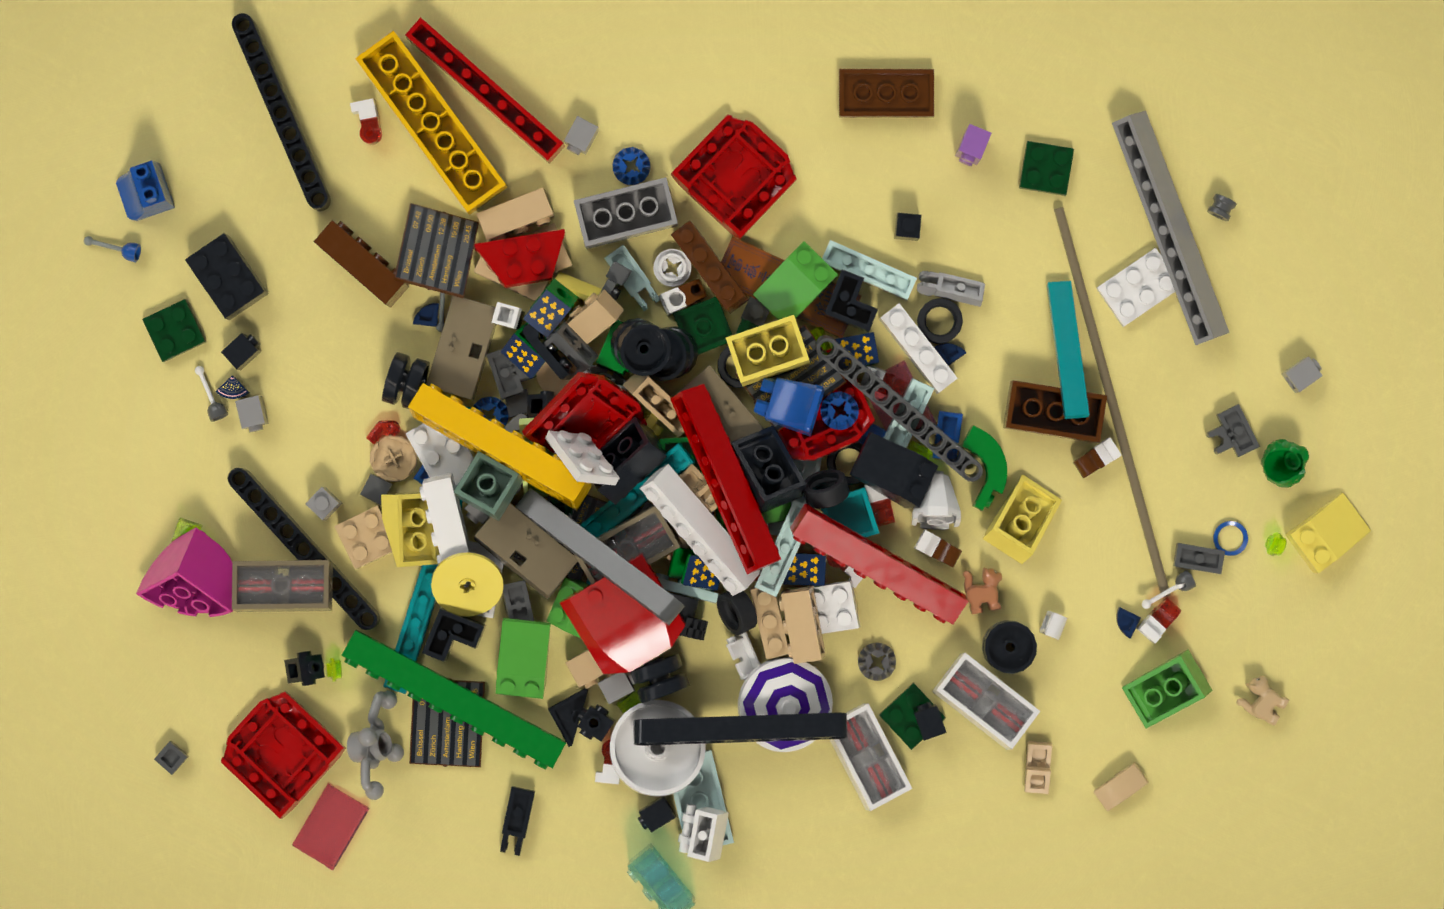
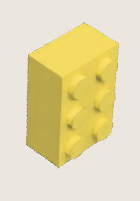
[726,315,811,386]

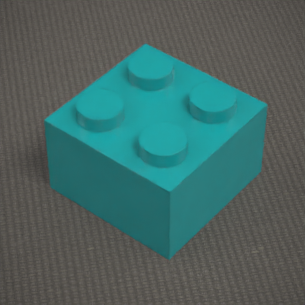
[821,488,879,538]

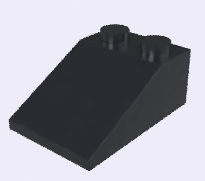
[731,426,806,514]
[849,432,938,508]

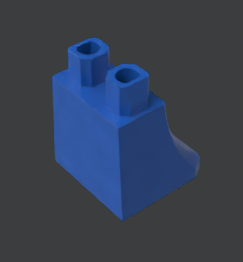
[116,160,175,221]
[754,377,825,437]

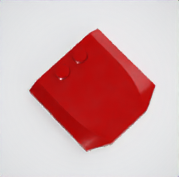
[671,114,797,239]
[777,349,875,461]
[522,372,647,454]
[560,553,686,674]
[221,691,346,819]

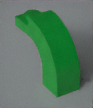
[961,425,1007,511]

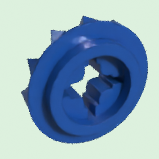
[612,147,650,185]
[820,391,859,430]
[473,396,509,426]

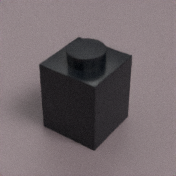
[894,213,922,241]
[221,333,261,371]
[913,702,947,741]
[638,796,676,833]

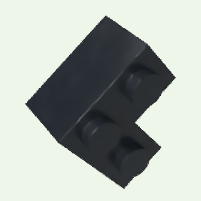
[824,269,878,333]
[422,608,487,662]

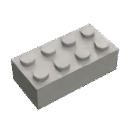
[574,177,678,249]

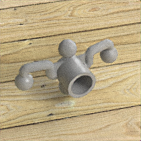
[347,690,404,800]

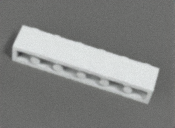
[640,464,761,596]

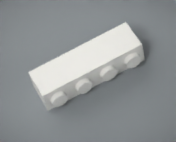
[879,303,958,394]
[420,473,472,565]

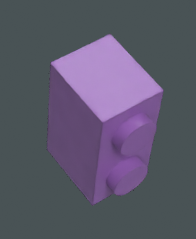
[955,124,992,166]

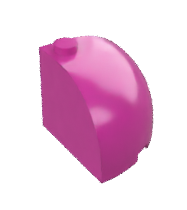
[136,528,233,617]

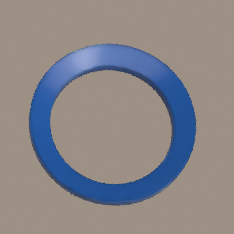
[1213,521,1248,556]

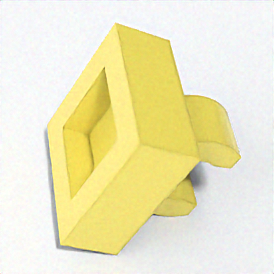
[643,408,663,436]

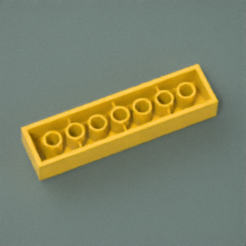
[355,30,508,215]
[408,383,592,511]

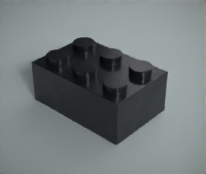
[185,233,269,320]
[594,416,667,505]

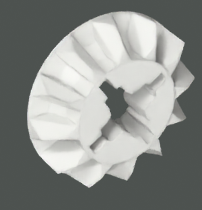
[653,249,691,287]

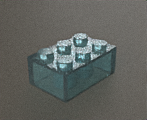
[627,843,696,909]

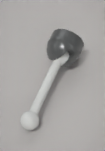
[195,366,228,422]
[1142,570,1196,609]

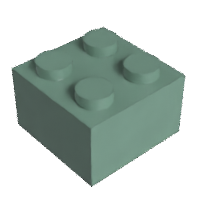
[454,451,523,521]

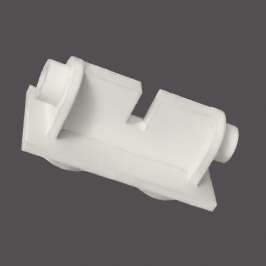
[726,632,760,681]

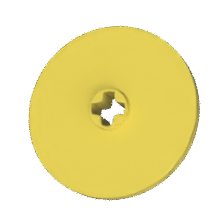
[431,552,503,616]

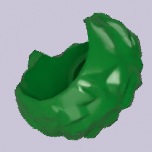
[1261,439,1309,488]

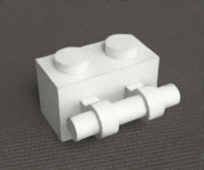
[678,804,729,862]

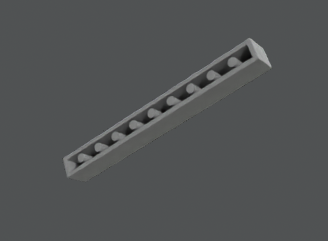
[1112,111,1230,345]

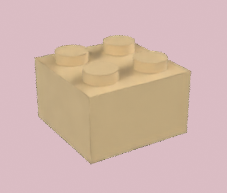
[334,505,392,569]

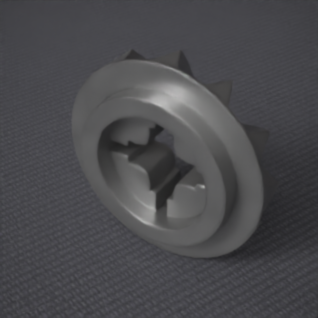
[858,643,896,681]

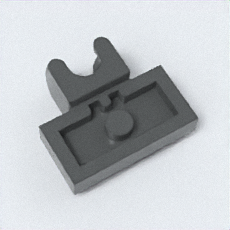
[601,262,632,301]
[486,349,537,400]
[1206,404,1260,457]

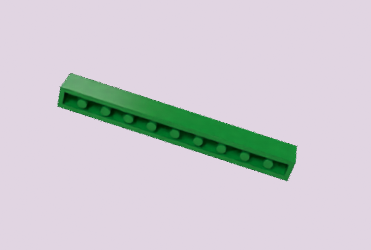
[341,629,566,770]

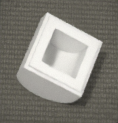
[1040,610,1068,640]

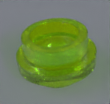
[1265,532,1287,556]
[326,658,342,682]

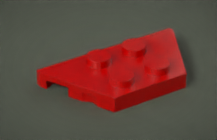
[474,229,565,288]

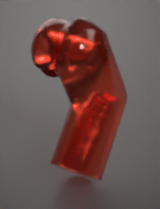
[366,420,401,445]

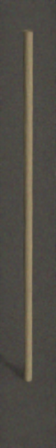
[1054,207,1171,597]

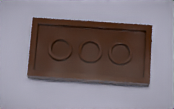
[839,69,934,118]

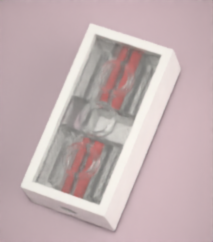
[932,653,1040,750]
[830,703,912,811]

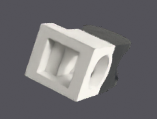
[491,302,525,330]

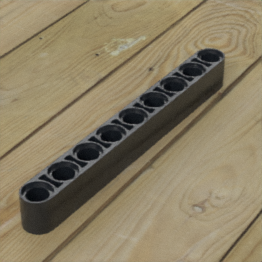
[232,13,331,211]
[227,468,380,630]
[633,713,848,746]

